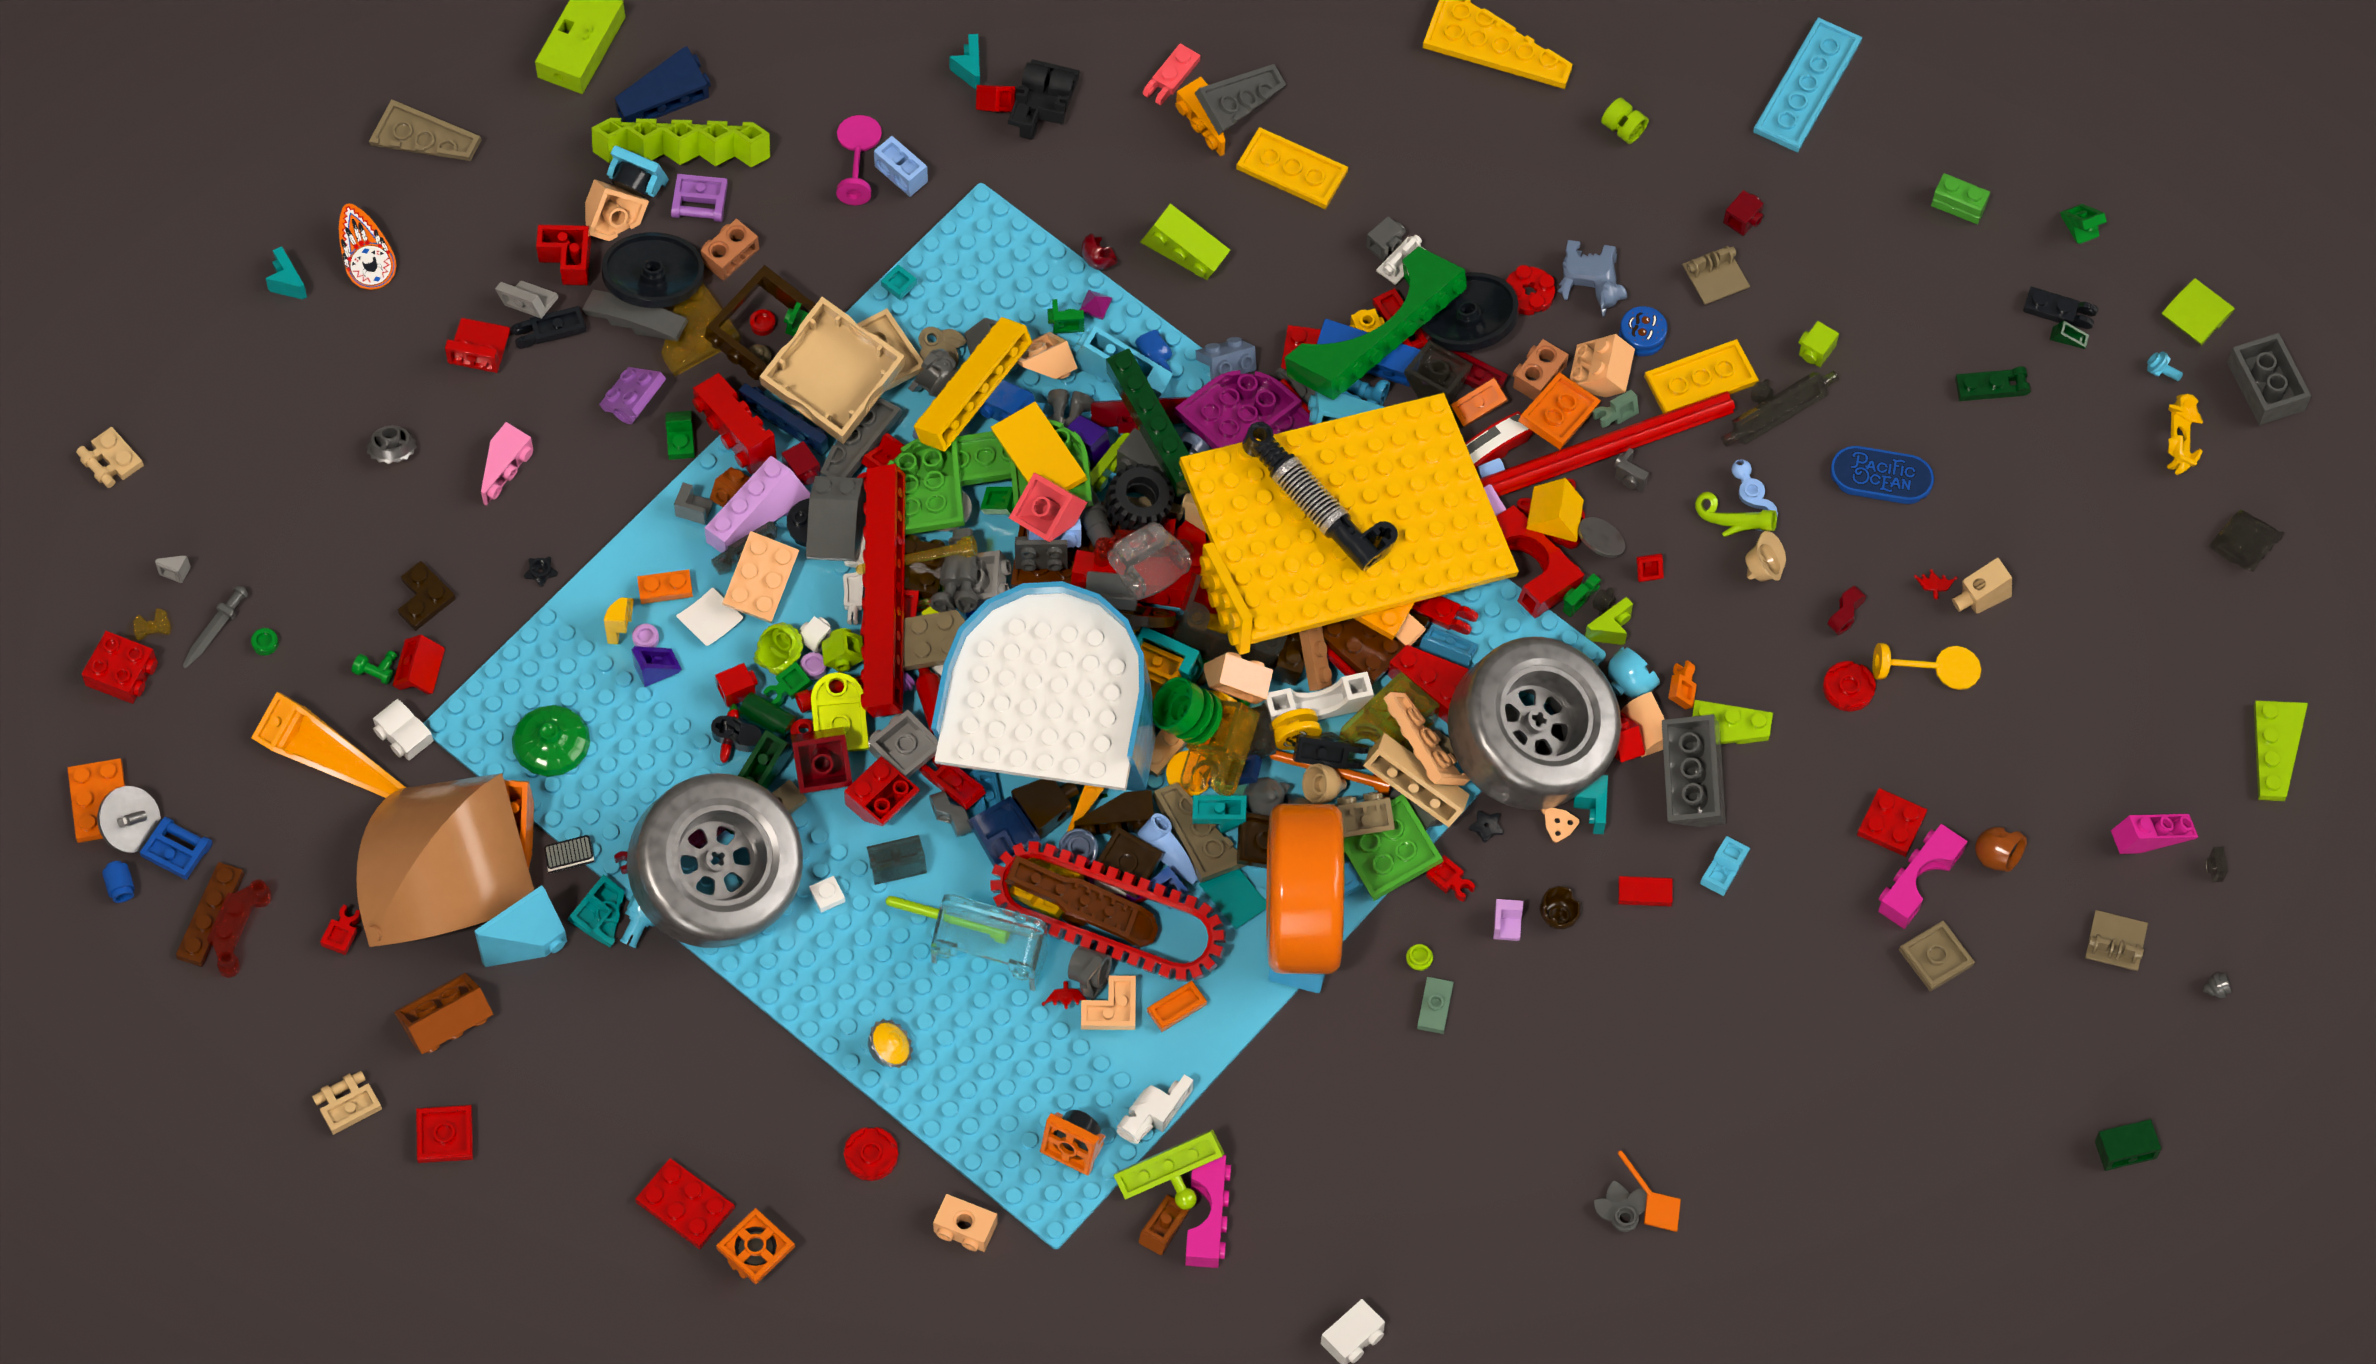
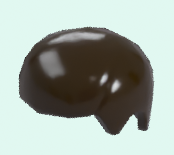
[1539,886,1580,930]

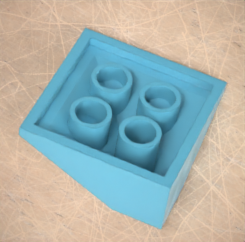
[475,885,567,967]

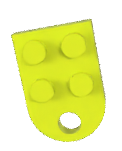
[811,673,869,752]

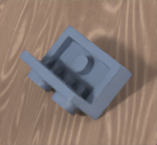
[1195,337,1256,380]

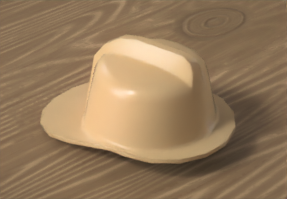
[1745,531,1786,582]

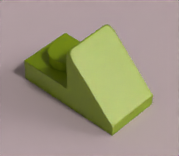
[1585,597,1633,645]

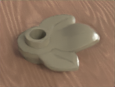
[918,327,966,367]

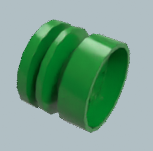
[1152,677,1223,745]

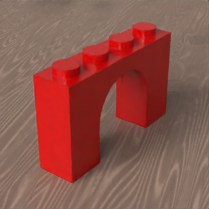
[1496,505,1585,618]

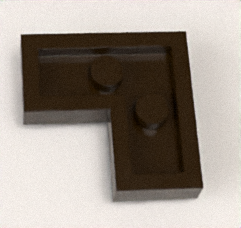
[398,561,456,631]

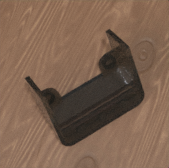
[1171,572,1288,669]

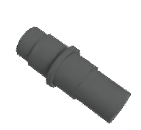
[1080,487,1119,556]

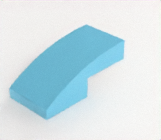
[1700,836,1750,896]

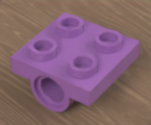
[599,367,666,424]

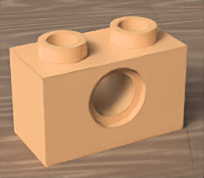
[933,1194,998,1252]

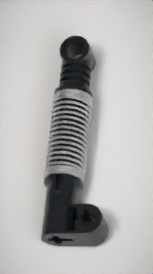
[1242,422,1398,571]

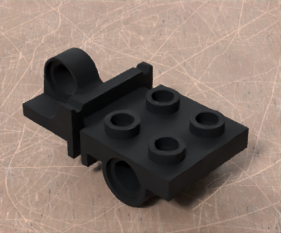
[1008,59,1080,140]

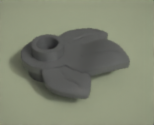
[1594,1181,1647,1232]

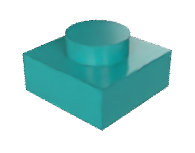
[881,265,917,300]

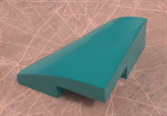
[567,874,625,947]

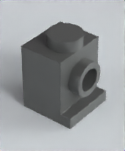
[1366,216,1406,262]

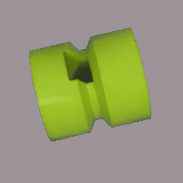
[1601,97,1649,144]

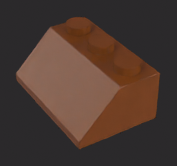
[394,973,494,1054]

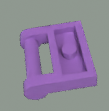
[671,174,728,222]

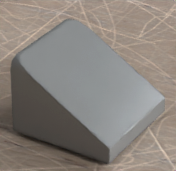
[155,556,191,583]

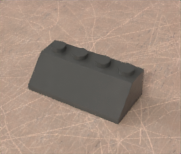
[1662,714,1726,827]

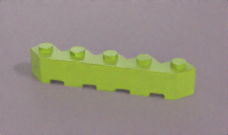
[591,118,770,167]

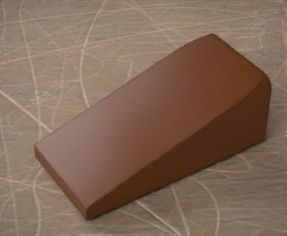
[1138,1194,1190,1255]

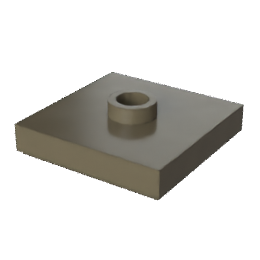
[1899,920,1975,992]

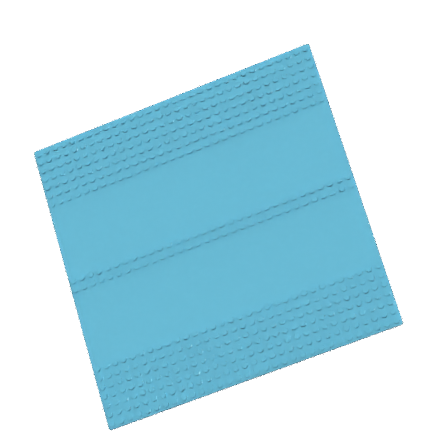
[423,183,1606,1249]

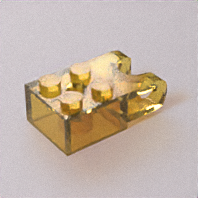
[1339,672,1440,748]
[1180,700,1260,796]

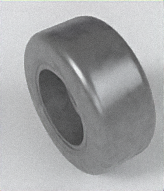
[1448,637,1621,810]
[627,773,803,948]

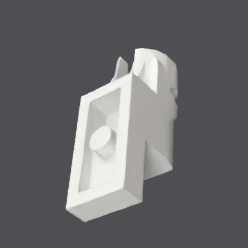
[1116,1074,1193,1144]

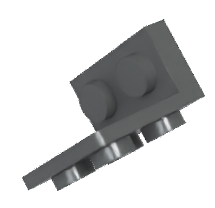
[1015,536,1068,571]

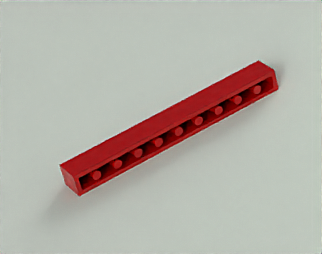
[861,464,906,718]

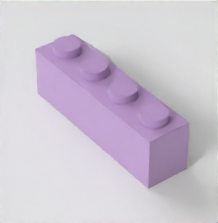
[704,456,810,556]

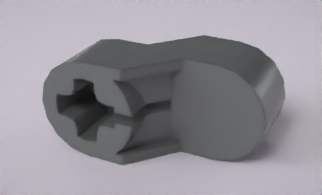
[929,791,972,837]

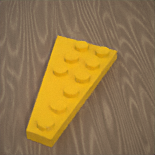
[1423,0,1573,89]

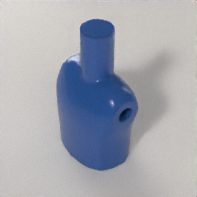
[1135,330,1172,373]

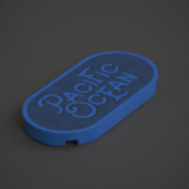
[1830,446,1934,504]

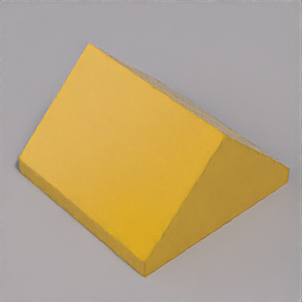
[1526,478,1584,542]

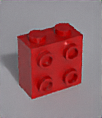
[82,631,158,704]

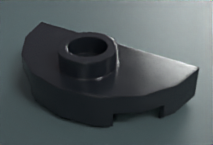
[786,498,809,547]

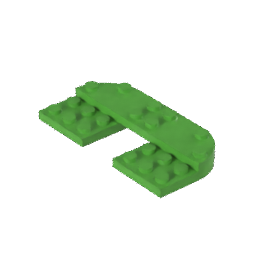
[888,419,1094,535]

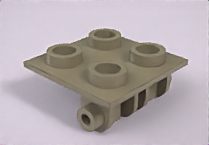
[1682,246,1750,305]
[2085,910,2148,971]

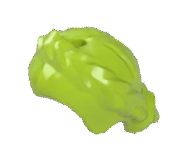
[753,622,803,676]

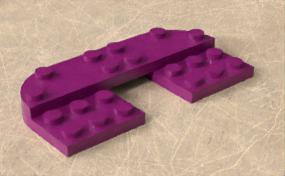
[1174,370,1313,449]

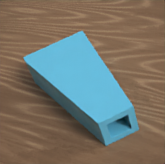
[1071,325,1173,398]
[1308,392,1384,425]

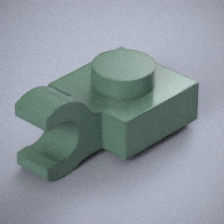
[1593,390,1639,428]

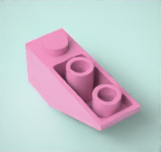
[481,422,533,506]

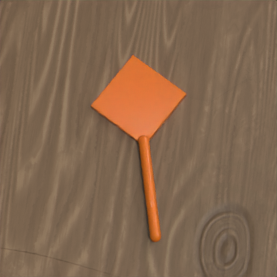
[1618,1150,1681,1232]

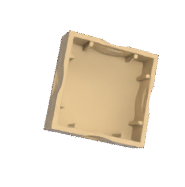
[759,297,905,444]

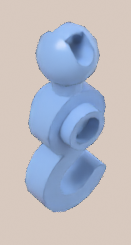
[1731,459,1778,531]

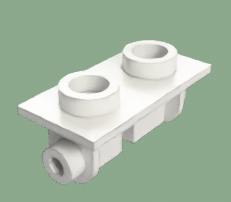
[1376,235,1426,285]

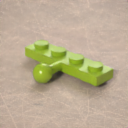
[1113,1129,1225,1210]

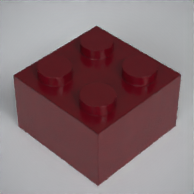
[791,727,852,794]

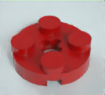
[1506,265,1555,315]

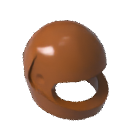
[1975,827,2027,872]

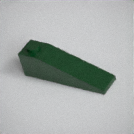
[721,730,793,835]

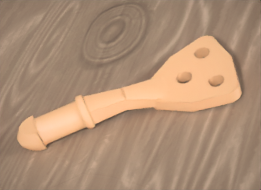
[1541,807,1579,843]

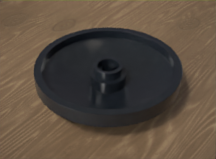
[602,232,704,308]
[1420,272,1519,352]

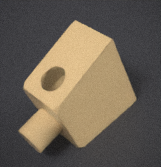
[1952,558,2012,614]

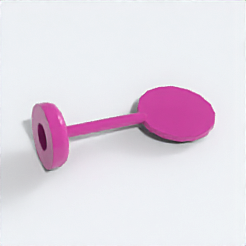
[836,115,882,206]

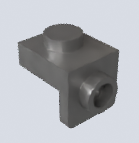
[1614,448,1649,493]

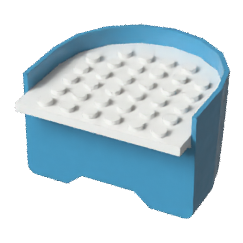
[931,581,1156,791]

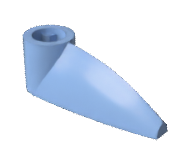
[1138,813,1197,885]

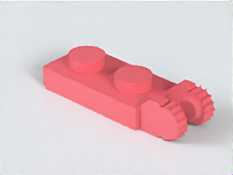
[1142,43,1201,105]

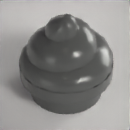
[2203,972,2232,999]

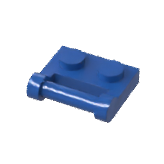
[140,817,212,880]

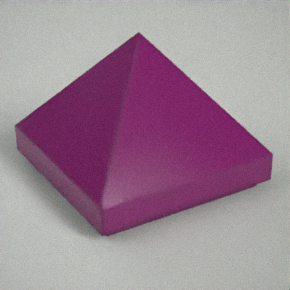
[1080,290,1112,320]

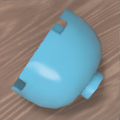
[1608,646,1660,698]

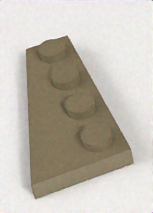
[369,99,482,161]
[1152,782,1247,883]

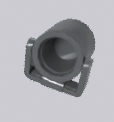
[1068,946,1112,1000]

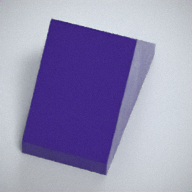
[1066,415,1110,470]
[631,646,682,687]

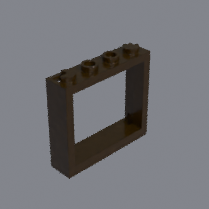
[704,265,816,393]

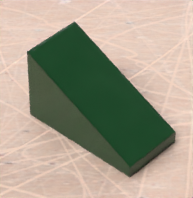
[2050,321,2089,349]

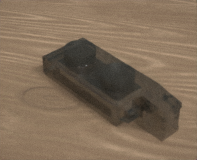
[711,521,777,575]

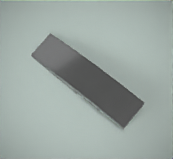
[582,289,688,341]

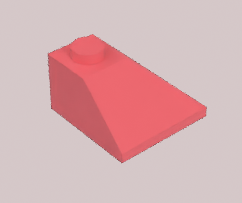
[1009,472,1088,542]

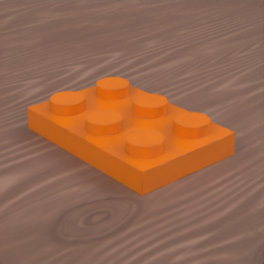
[1518,372,1601,450]
[67,758,125,843]

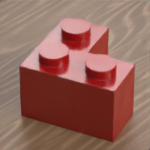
[536,225,591,285]

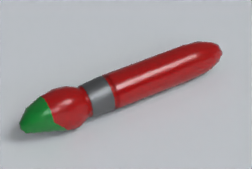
[720,704,739,763]

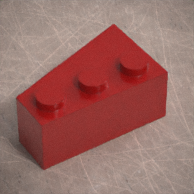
[1388,645,1469,724]

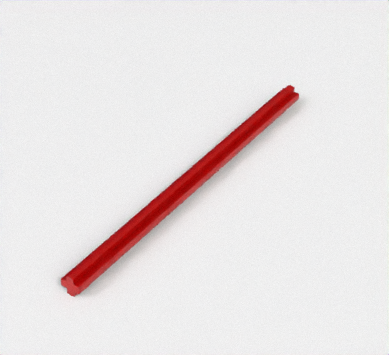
[1480,391,1735,496]

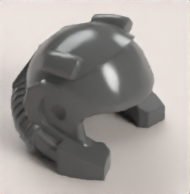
[908,349,959,397]

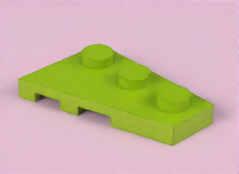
[1692,700,1773,744]

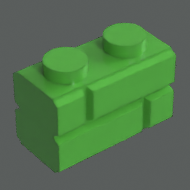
[1931,173,1990,225]

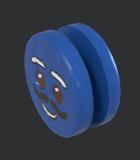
[1619,306,1667,356]

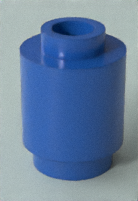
[102,861,135,903]

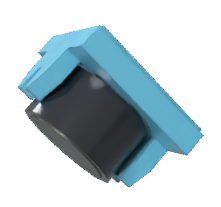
[607,146,669,198]

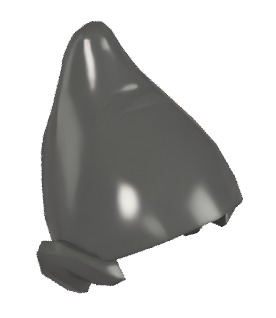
[1243,777,1290,816]

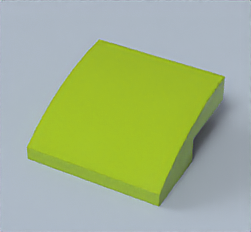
[2162,278,2235,346]

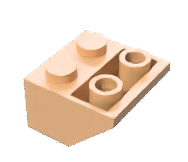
[1570,334,1635,397]
[1203,652,1273,704]

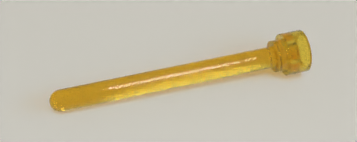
[855,535,978,575]

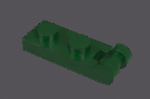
[1955,366,2031,401]

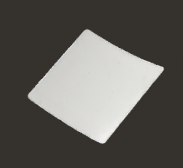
[676,588,743,646]

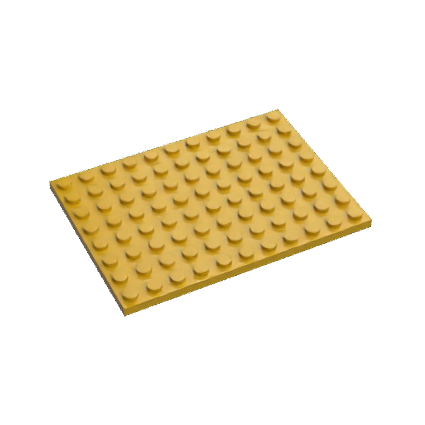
[1179,393,1519,644]

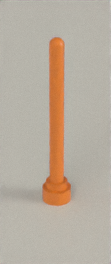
[1269,750,1392,796]

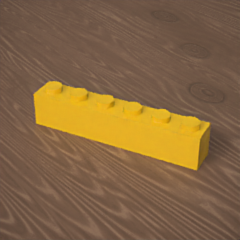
[914,317,1032,452]

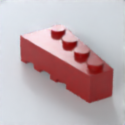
[692,373,777,474]

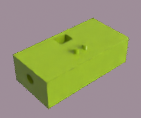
[535,0,626,95]

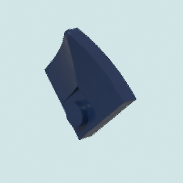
[967,796,1041,867]

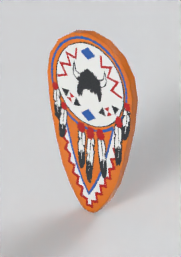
[339,203,397,290]

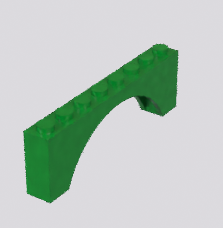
[1285,246,1467,400]

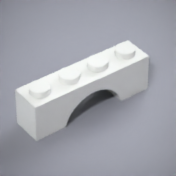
[1264,672,1374,728]

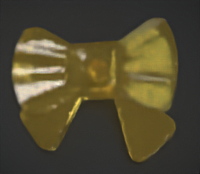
[133,608,171,641]

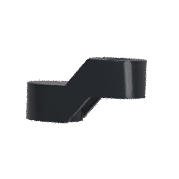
[711,716,762,752]

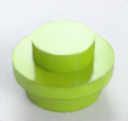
[1406,944,1433,971]

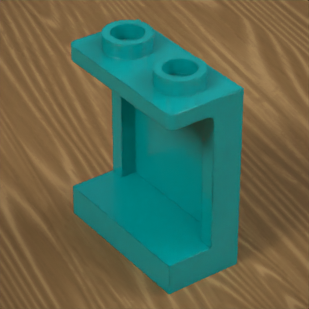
[1135,627,1204,684]

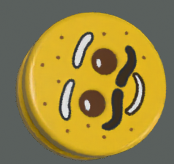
[1269,708,1322,750]

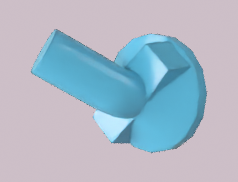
[2147,351,2183,381]

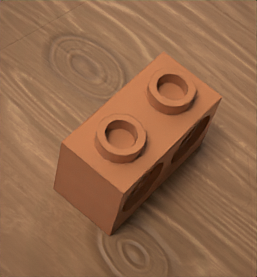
[701,218,759,281]
[1512,339,1569,400]

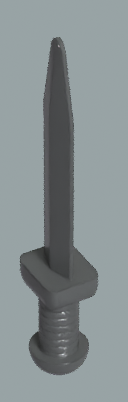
[183,586,248,668]

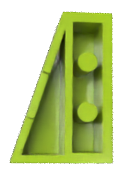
[1140,203,1230,280]

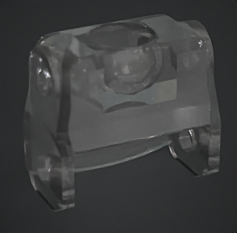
[1107,522,1192,600]

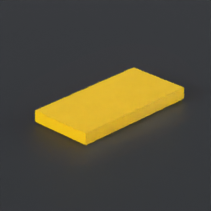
[1236,127,1348,210]
[1644,339,1759,413]
[991,402,1087,491]

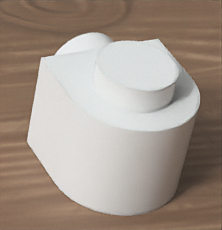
[798,616,831,653]

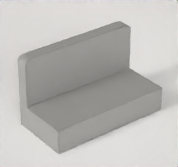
[495,281,558,319]

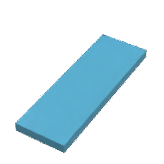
[1753,17,1863,153]

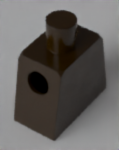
[1011,779,1079,839]

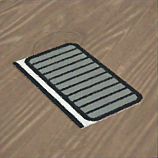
[544,835,594,874]

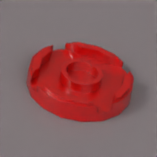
[1823,661,1876,712]
[844,1127,899,1181]

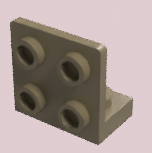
[1331,792,1395,837]

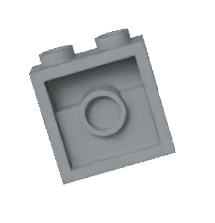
[956,550,1012,607]
[868,709,938,778]

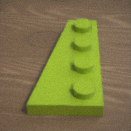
[2254,701,2308,801]

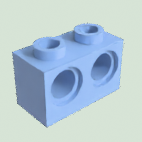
[874,136,928,197]

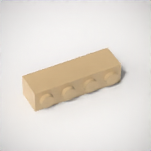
[1363,733,1470,827]

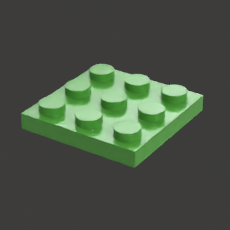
[1344,794,1443,901]

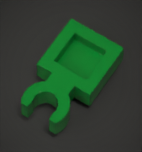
[1563,573,1601,618]
[763,662,813,706]

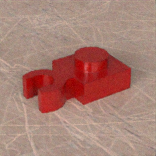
[1426,855,1475,902]
[320,905,361,955]

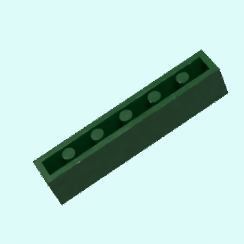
[1106,348,1190,497]

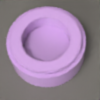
[632,624,659,647]
[800,652,827,680]

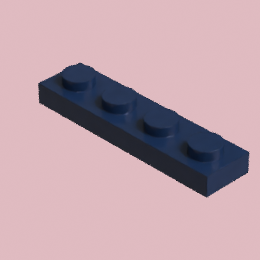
[739,383,828,456]

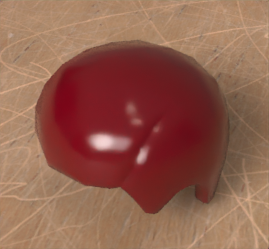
[1081,234,1118,270]

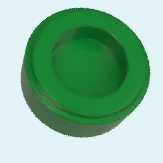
[251,628,279,656]

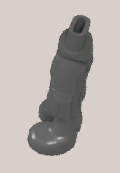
[1047,389,1094,427]
[930,528,978,613]

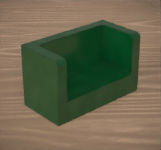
[2095,1119,2161,1171]

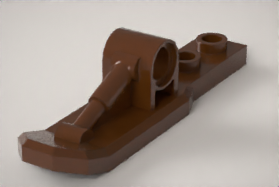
[1005,855,1158,949]

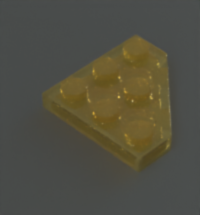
[661,282,741,376]

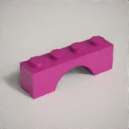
[1878,824,1968,929]
[1185,1155,1231,1268]

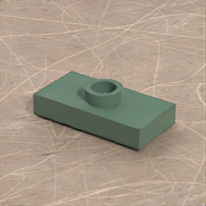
[1417,977,1454,1034]

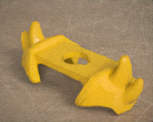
[2167,393,2203,475]

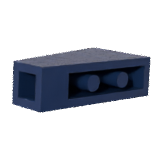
[615,46,711,122]

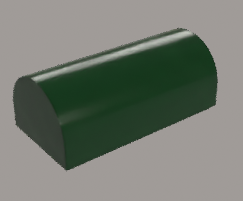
[739,692,798,740]

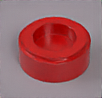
[750,309,776,336]

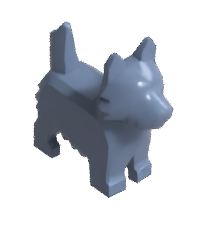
[1558,240,1627,317]

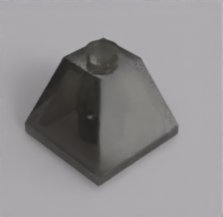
[1404,340,1473,406]

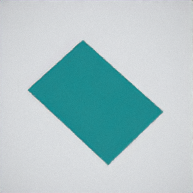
[1199,869,1266,929]

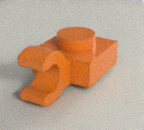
[1668,660,1697,710]

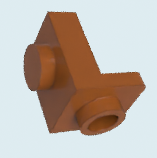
[710,467,750,507]

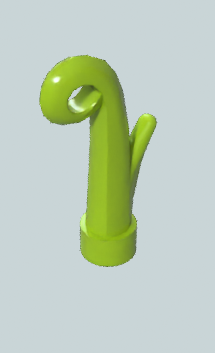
[1695,492,1777,537]

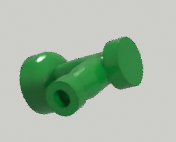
[351,650,397,685]

